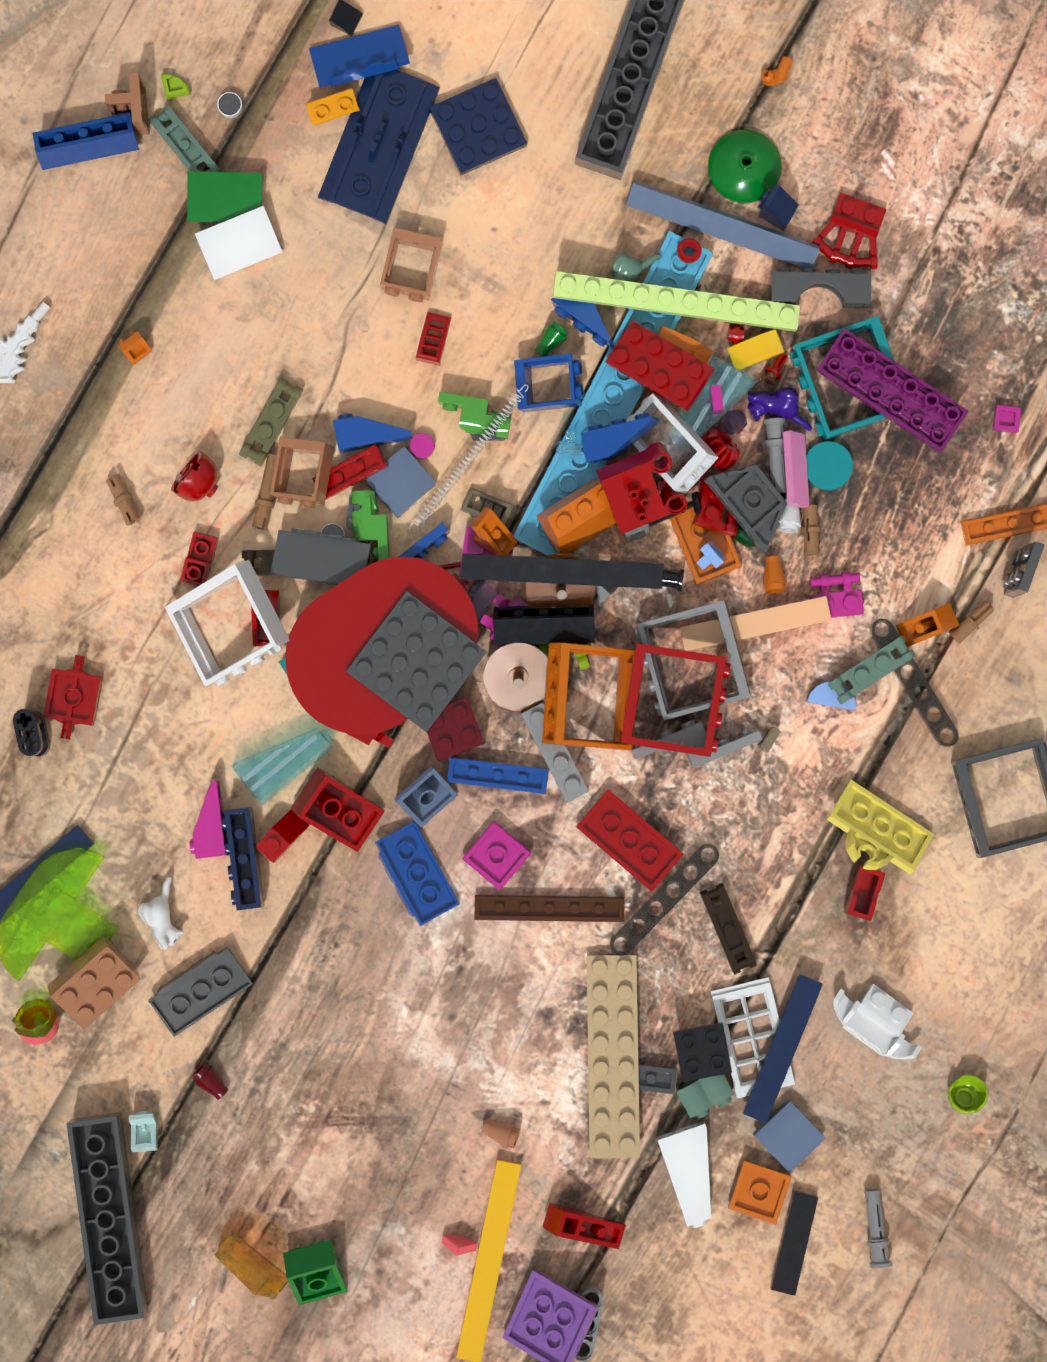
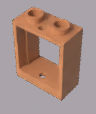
[380,227,443,302]
[270,436,334,508]

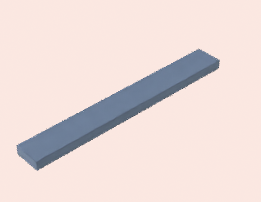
[626,180,820,269]

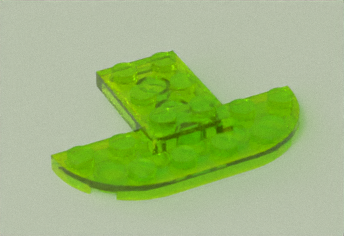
[0,848,118,981]

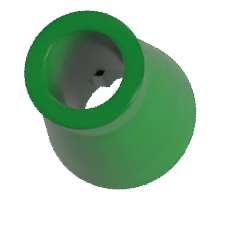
[535,321,569,357]

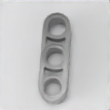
[576,1284,603,1362]

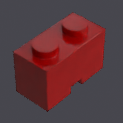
[844,865,886,921]

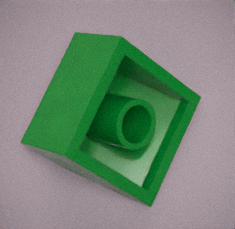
[283,1239,348,1305]

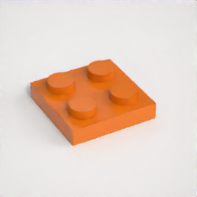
[728,1159,792,1225]

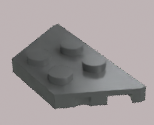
[703,465,787,553]

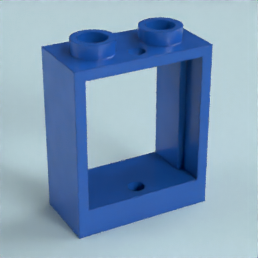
[514,353,584,413]

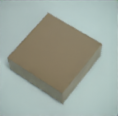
[758,727,781,753]

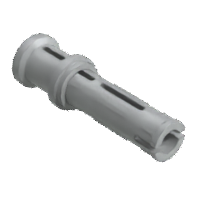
[763,418,786,494]
[864,1189,892,1268]

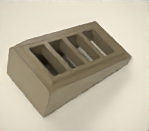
[460,488,518,530]

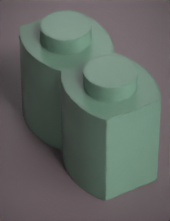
[675,1074,734,1119]

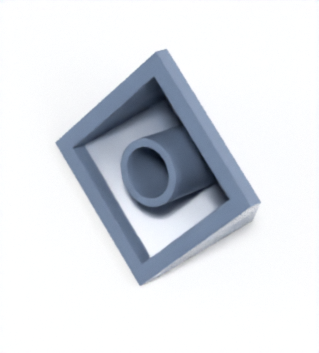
[394,766,458,828]

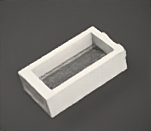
[626,393,719,494]

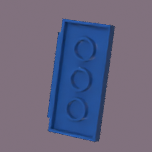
[309,24,410,88]
[375,821,459,926]

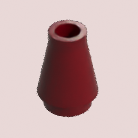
[191,1063,228,1100]

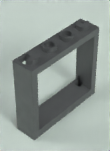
[951,738,1047,858]

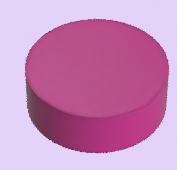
[410,433,435,459]

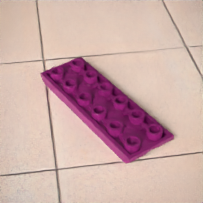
[817,328,969,453]

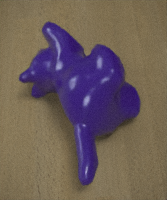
[747,387,812,431]

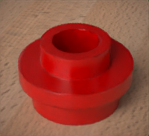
[677,238,702,264]

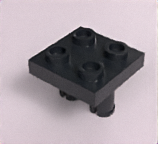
[673,1022,732,1082]

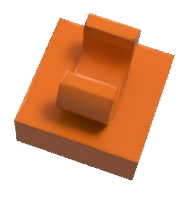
[118,331,153,365]

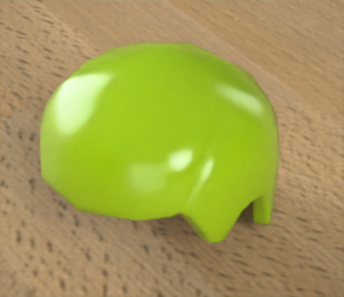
[948,1074,988,1115]

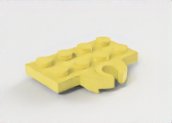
[827,779,934,875]

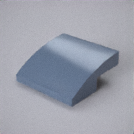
[365,446,437,518]
[753,1099,826,1173]

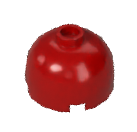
[171,451,218,502]

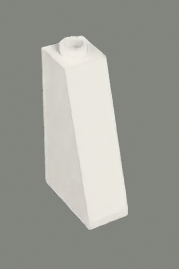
[656,1121,711,1228]

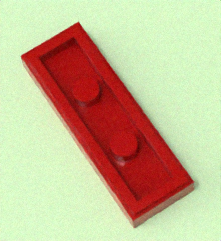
[312,444,389,500]

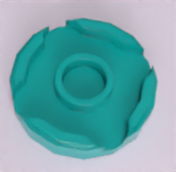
[806,441,853,491]

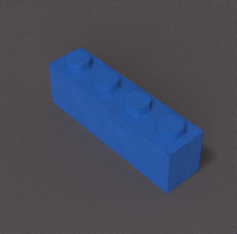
[32,112,139,170]

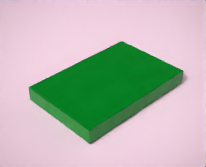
[187,171,262,222]

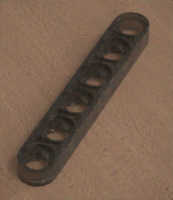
[870,619,959,747]
[610,844,719,956]

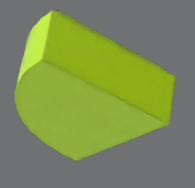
[161,74,191,100]

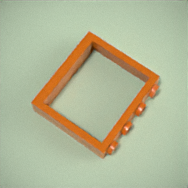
[542,643,635,750]

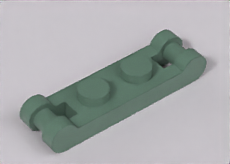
[148,105,221,172]
[828,635,916,705]

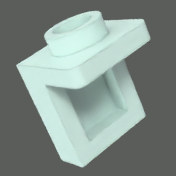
[129,1111,158,1152]

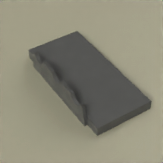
[270,528,372,585]
[148,946,253,1037]

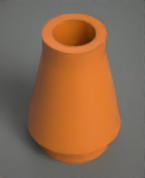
[763,556,787,594]

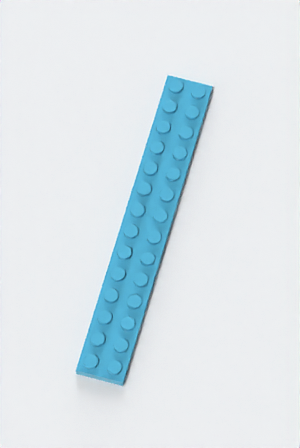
[513,231,713,556]

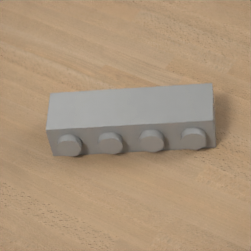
[521,703,589,803]

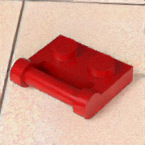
[693,476,738,536]

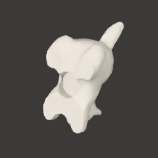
[138,877,184,950]

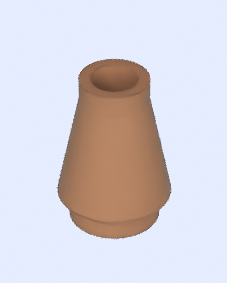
[481,1119,521,1149]

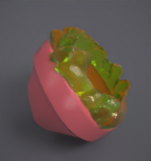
[12,998,59,1045]

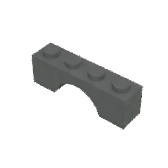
[769,268,872,308]

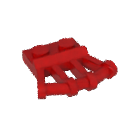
[812,192,887,270]

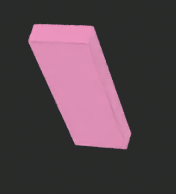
[783,430,810,508]

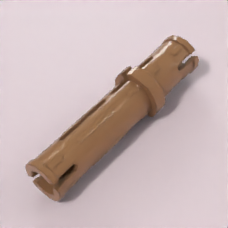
[252,454,276,530]

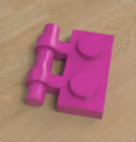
[810,571,864,618]

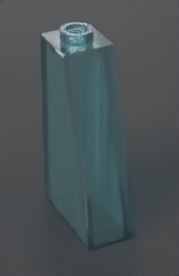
[669,356,757,449]
[231,728,334,805]

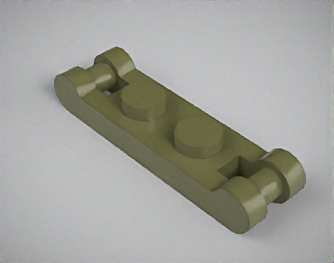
[239,377,303,467]

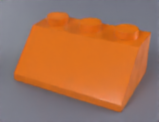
[536,477,616,554]

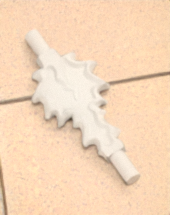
[0,302,50,383]

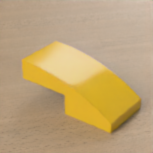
[727,329,785,371]

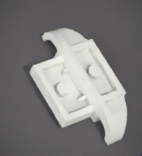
[833,984,922,1059]

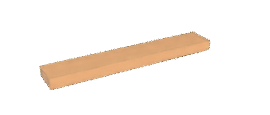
[680,596,832,651]

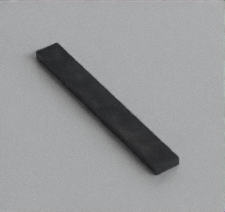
[461,553,664,589]

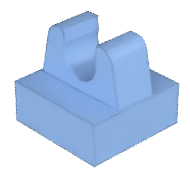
[696,541,727,570]

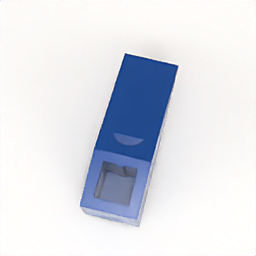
[551,298,614,349]
[581,413,659,464]

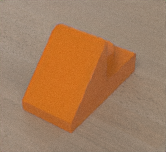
[471,508,518,555]

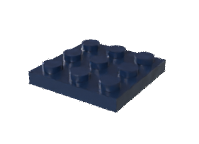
[429,78,527,176]

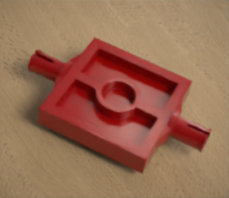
[43,655,102,740]

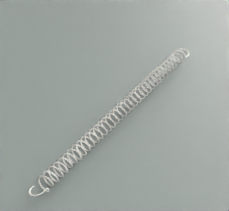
[409,384,528,532]

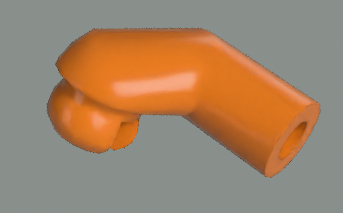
[761,56,793,86]

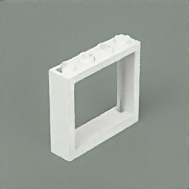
[165,560,290,687]

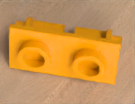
[305,88,359,126]

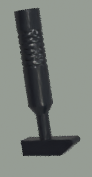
[649,491,702,526]

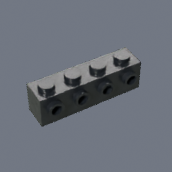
[493,604,595,646]

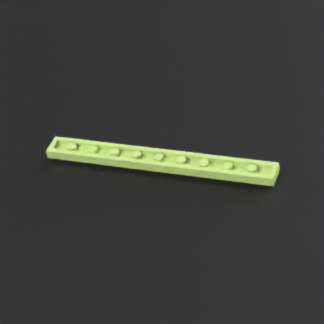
[552,271,800,332]

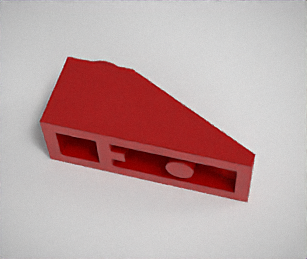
[542,1203,626,1249]

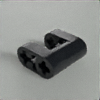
[13,709,50,757]

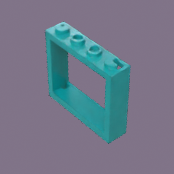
[790,316,894,441]

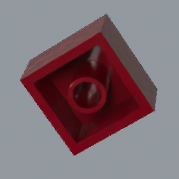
[427,697,485,762]

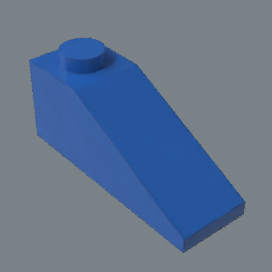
[333,414,413,453]

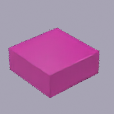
[709,384,724,414]
[992,405,1021,433]

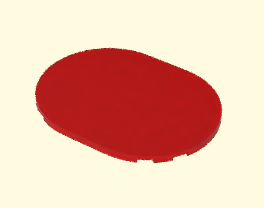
[285,557,478,735]

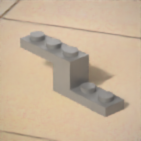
[631,720,763,768]

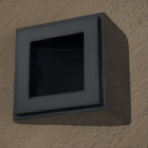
[329,0,363,36]

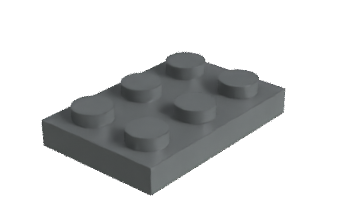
[1003,541,1045,598]

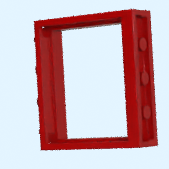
[621,643,731,757]

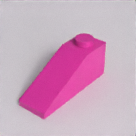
[189,781,227,859]

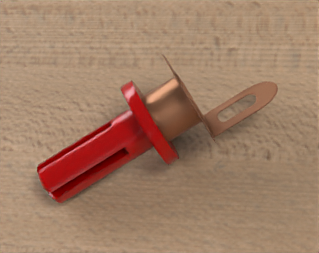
[754,353,788,388]

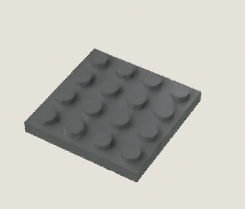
[346,591,487,732]

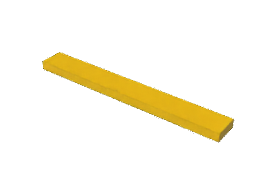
[456,1159,522,1362]

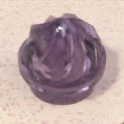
[722,410,747,435]

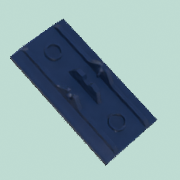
[318,70,440,225]

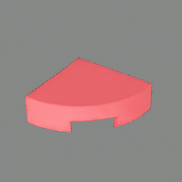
[441,1234,478,1256]

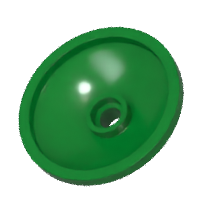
[708,129,782,204]

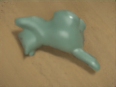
[611,253,662,282]

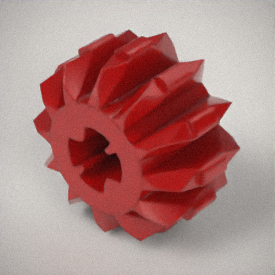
[702,428,740,471]

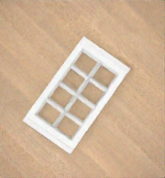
[710,977,795,1099]

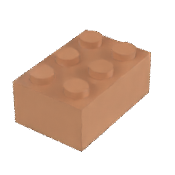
[47,936,141,1029]

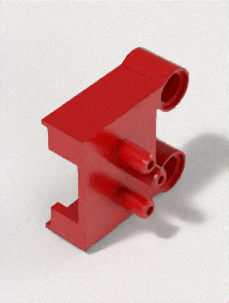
[595,442,688,534]

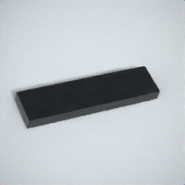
[770,1190,818,1296]

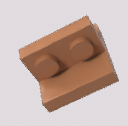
[105,72,149,135]

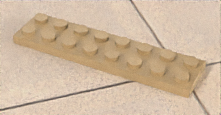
[587,955,640,1158]

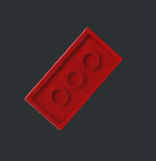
[605,320,715,412]
[576,789,684,892]

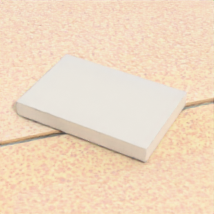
[195,206,283,280]

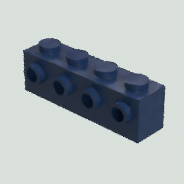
[221,807,265,911]

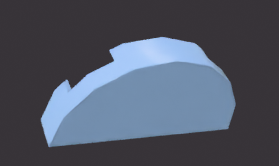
[806,682,856,711]

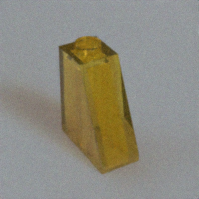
[214,1235,288,1298]

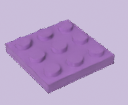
[502,1269,599,1362]

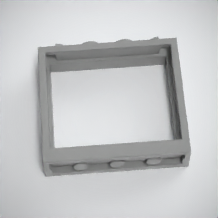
[635,600,751,720]

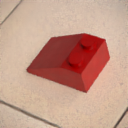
[290,767,385,852]

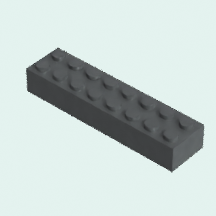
[575,0,685,181]
[66,1112,149,1325]

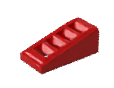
[416,312,451,366]

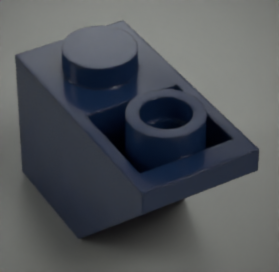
[758,184,799,231]

